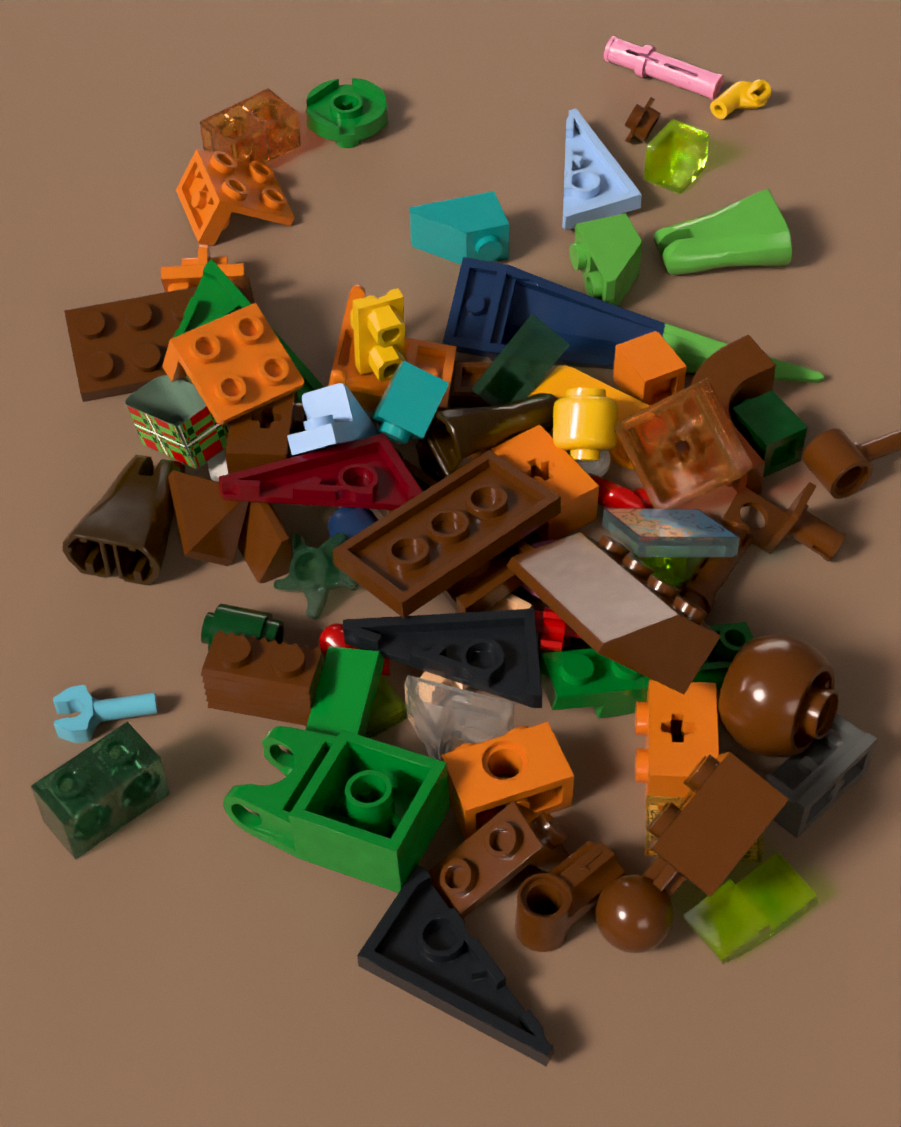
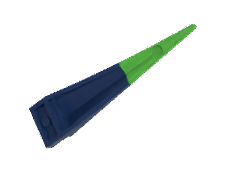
[442,257,824,383]

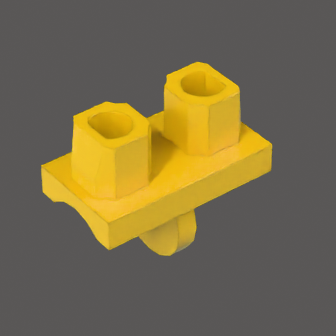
[350,288,405,382]

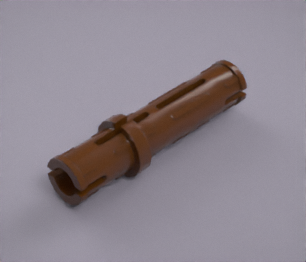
[676,520,754,617]

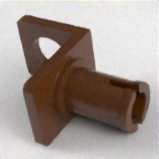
[721,482,846,562]

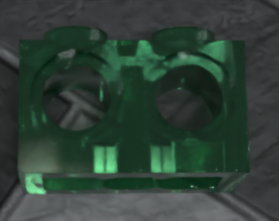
[31,721,170,860]

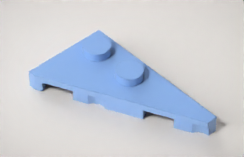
[562,108,642,231]

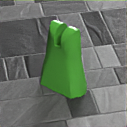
[653,188,792,275]

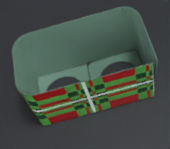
[125,375,229,469]

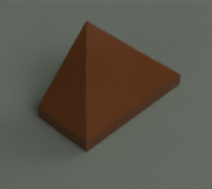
[168,470,249,566]

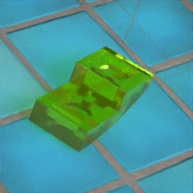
[683,852,818,964]

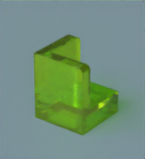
[643,119,710,194]

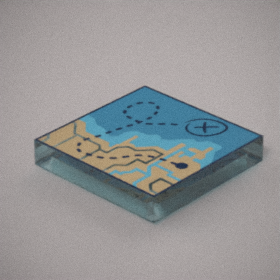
[602,508,740,557]

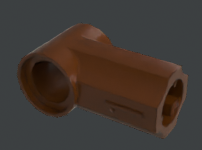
[515,840,625,952]

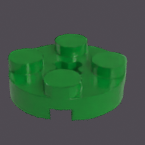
[305,78,388,149]

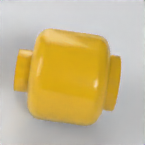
[553,388,618,462]

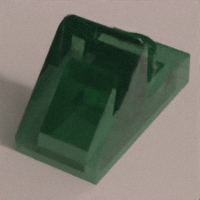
[471,314,570,406]

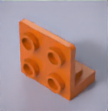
[176,149,295,246]
[162,303,304,425]

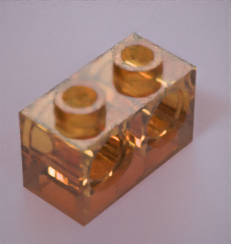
[199,88,301,164]

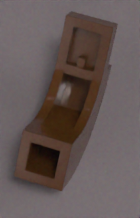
[685,334,776,495]

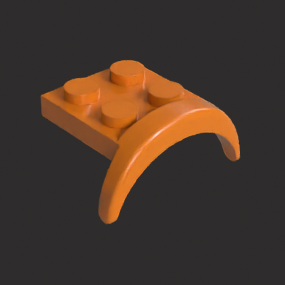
[328,285,457,413]

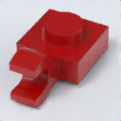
[534,608,581,652]

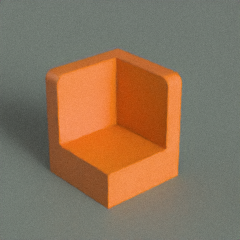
[613,331,687,410]

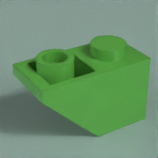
[569,213,642,306]

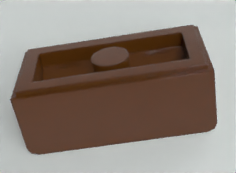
[237,502,295,583]

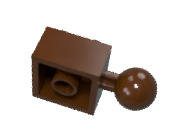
[596,752,789,953]

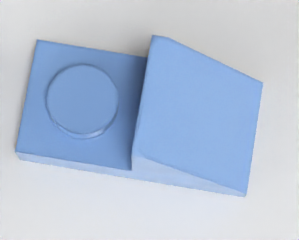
[287,383,378,456]

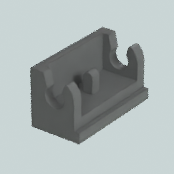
[762,714,877,838]

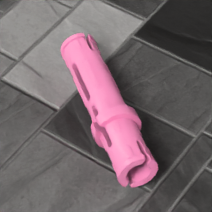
[604,36,724,101]

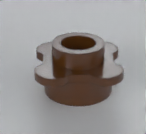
[625,97,661,143]

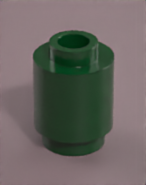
[201,603,284,651]

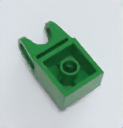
[223,726,451,893]

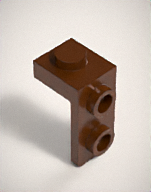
[428,801,570,919]

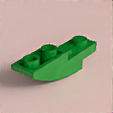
[539,622,754,719]

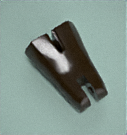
[416,393,559,482]
[62,454,185,585]

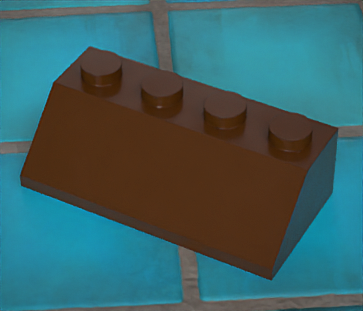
[507,532,721,694]

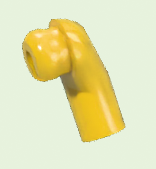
[710,79,772,119]

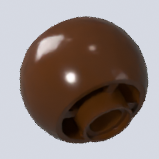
[718,635,839,758]

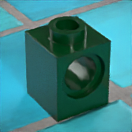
[730,390,808,478]

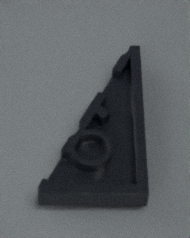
[343,608,542,708]
[357,865,554,1067]

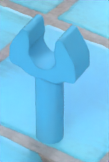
[53,685,158,743]

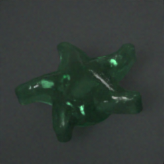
[273,532,359,620]

